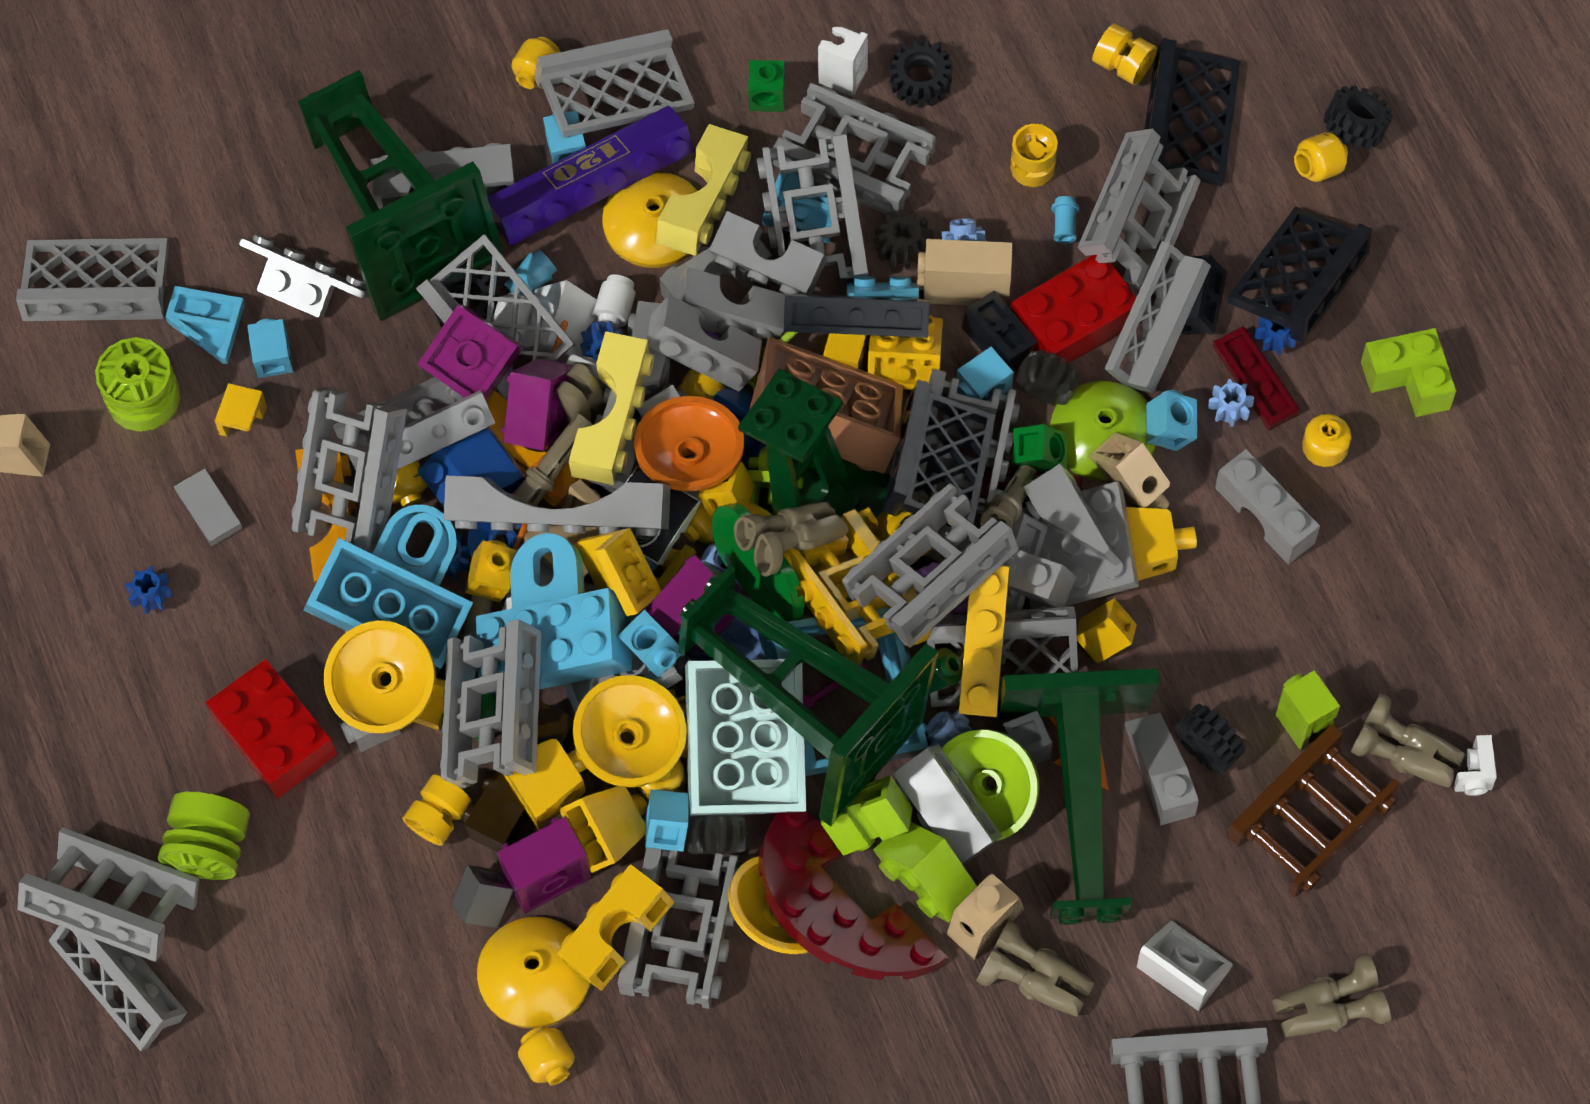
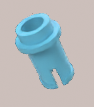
[1051,196,1079,244]

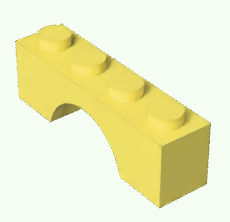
[656,124,751,256]
[569,331,654,485]

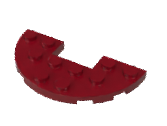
[758,808,948,980]

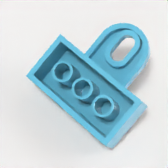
[303,505,473,674]
[476,533,632,695]

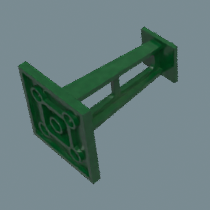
[297,70,504,321]
[738,369,890,532]
[678,565,938,827]
[998,668,1159,925]

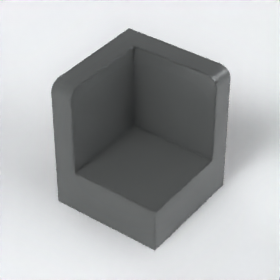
[1002,711,1052,764]
[452,865,513,928]

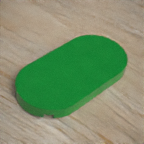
[712,503,805,622]

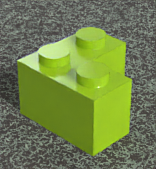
[1361,328,1456,417]
[873,822,977,923]

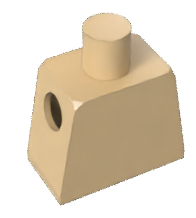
[0,414,50,476]
[1089,432,1170,509]

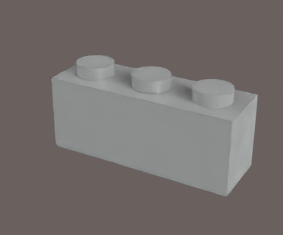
[892,744,1003,865]

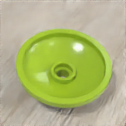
[1050,381,1156,481]
[942,729,1040,841]

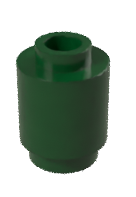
[929,648,962,694]

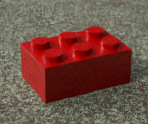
[1011,255,1136,374]
[205,659,337,799]

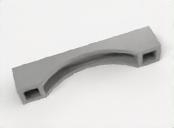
[444,476,671,536]

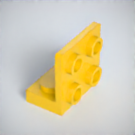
[868,315,943,390]
[575,528,661,616]

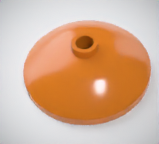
[634,396,744,491]

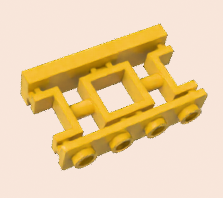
[783,509,931,666]

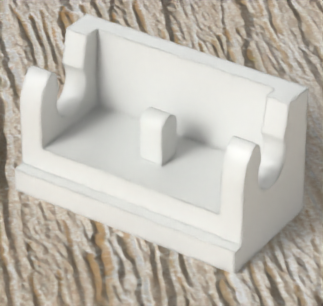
[818,27,868,97]

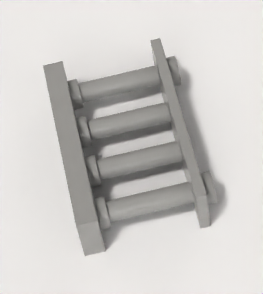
[333,377,495,470]
[17,827,199,962]
[1109,1028,1268,1104]

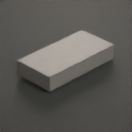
[173,468,243,547]

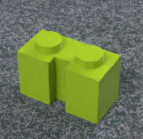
[1276,670,1340,751]
[821,775,913,856]

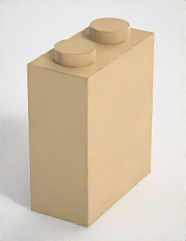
[917,239,1012,307]

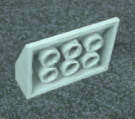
[685,659,806,816]

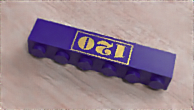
[487,105,695,246]

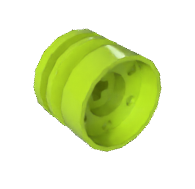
[95,337,181,432]
[157,792,250,880]

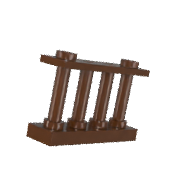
[1227,724,1400,898]

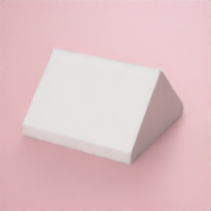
[518,280,598,364]
[1136,921,1234,1011]

